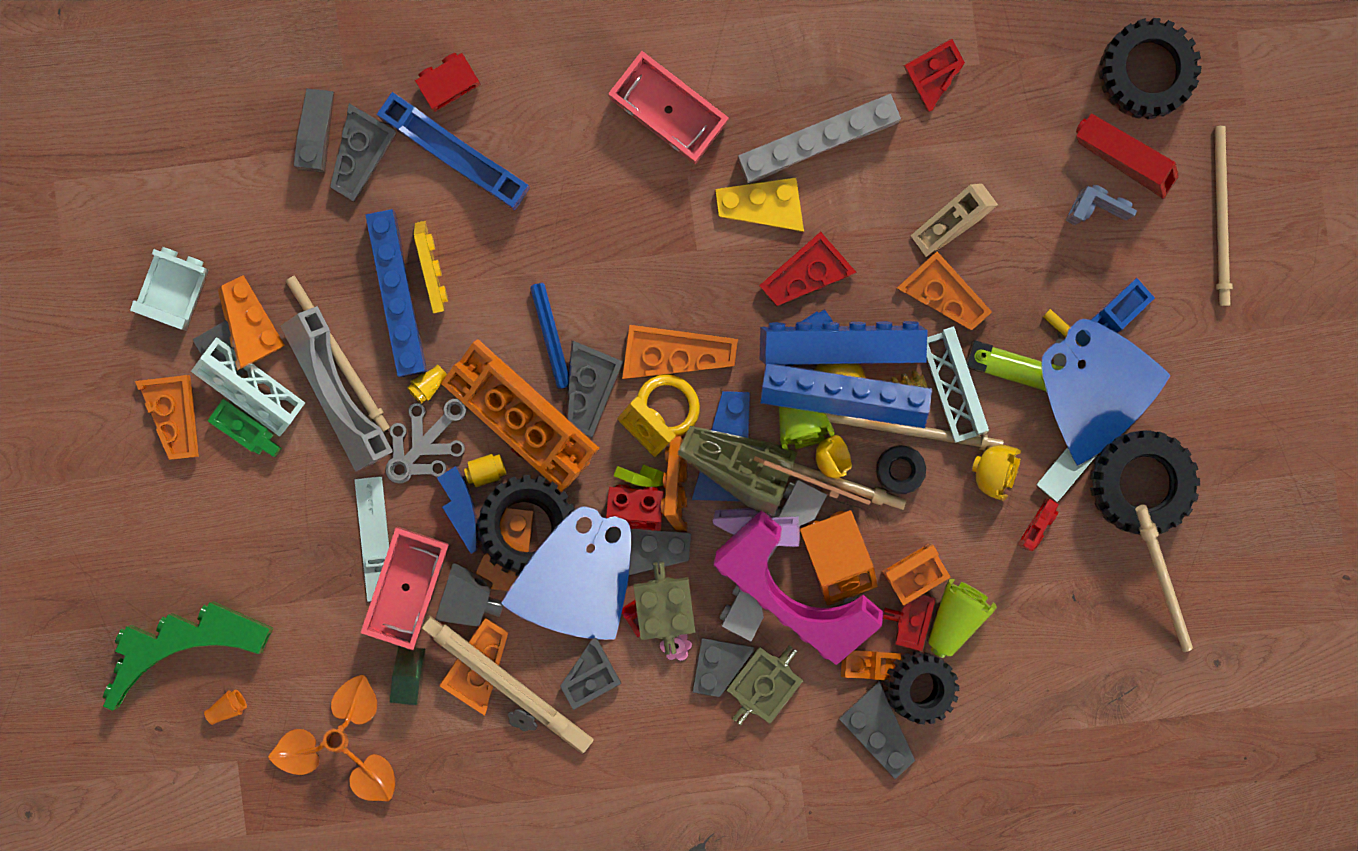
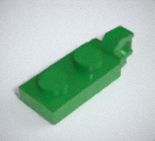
[207,399,282,457]

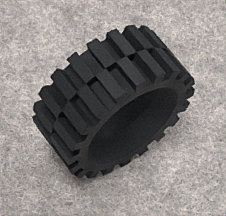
[1099,18,1202,119]
[477,475,577,576]

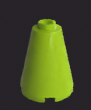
[779,406,835,450]
[928,579,997,658]

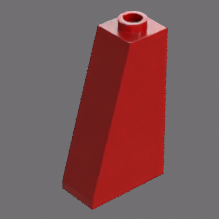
[1076,113,1179,199]

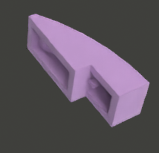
[713,508,800,546]

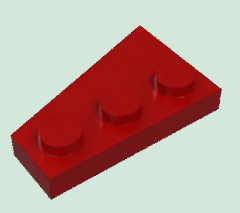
[759,232,857,306]

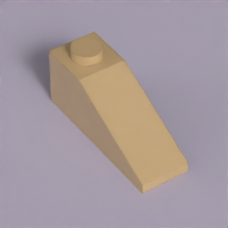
[910,184,998,257]

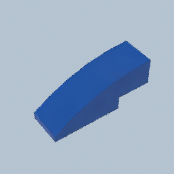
[1075,278,1155,347]
[437,466,478,554]

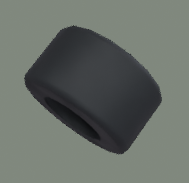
[876,445,927,494]

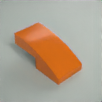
[841,650,901,680]

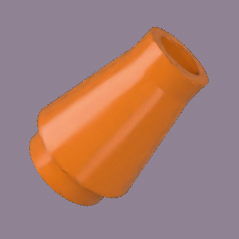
[204,689,247,725]

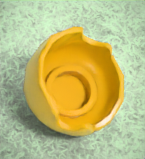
[816,435,852,479]

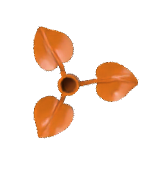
[268,675,395,802]

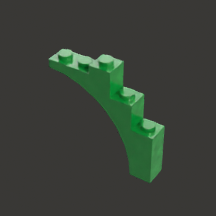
[102,601,273,711]

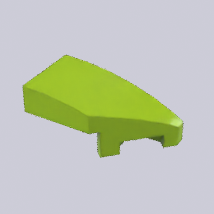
[614,464,664,487]

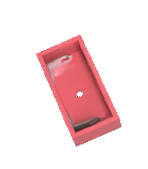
[608,51,729,165]
[361,527,449,650]

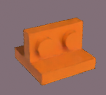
[881,544,951,606]

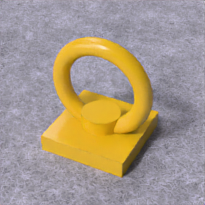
[617,374,700,457]

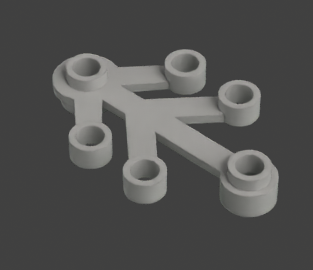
[385,399,467,483]

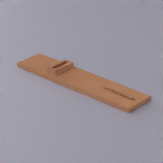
[753,456,871,505]

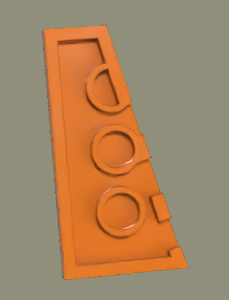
[622,325,738,379]

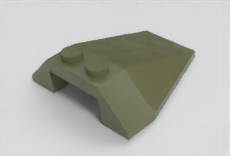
[678,426,798,516]

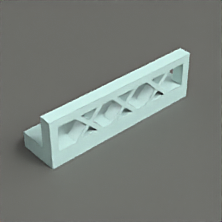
[926,327,989,443]
[191,337,305,437]

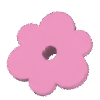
[660,634,692,661]

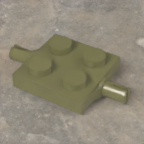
[634,561,696,655]
[726,645,803,726]

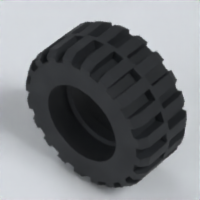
[1090,430,1200,535]

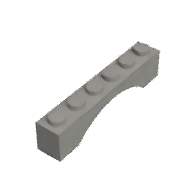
[737,94,901,184]
[280,306,393,472]
[719,480,827,641]

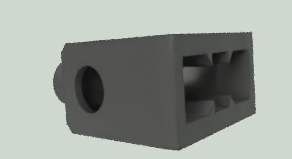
[435,563,503,626]

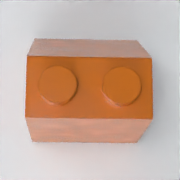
[800,510,878,606]

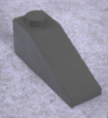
[294,88,334,173]

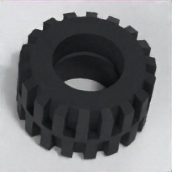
[884,651,959,725]

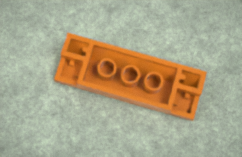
[441,339,599,492]

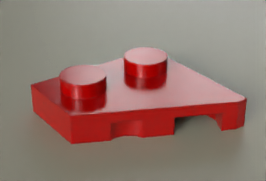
[903,39,965,112]
[1017,498,1059,551]

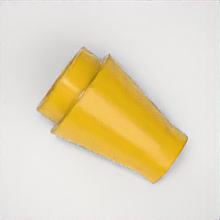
[407,365,447,404]

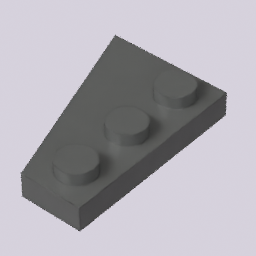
[608,527,691,575]

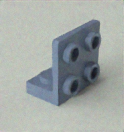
[1065,185,1137,225]

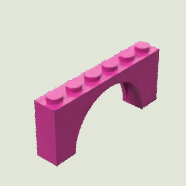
[714,510,883,665]

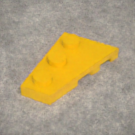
[715,178,804,232]
[414,221,448,313]

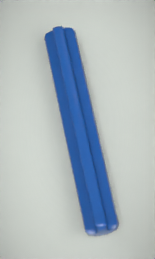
[530,283,569,389]

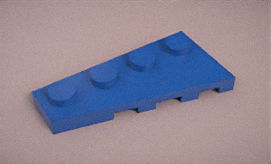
[692,391,750,501]

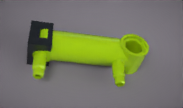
[966,340,1064,392]

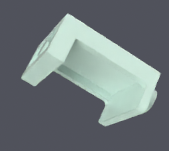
[130,247,209,331]

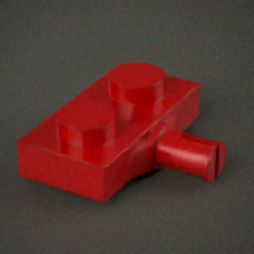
[883,594,936,651]

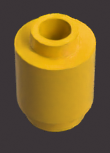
[464,454,506,488]

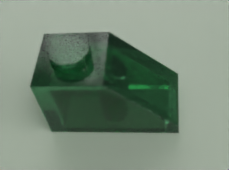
[389,646,426,706]

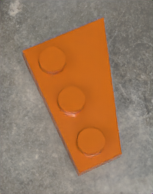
[897,251,992,330]
[218,275,285,371]
[135,375,199,460]
[661,437,687,532]
[475,508,534,591]
[439,617,508,716]

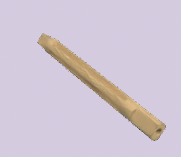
[421,616,593,754]

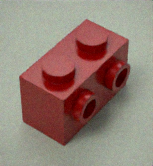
[415,53,481,112]
[606,484,664,531]

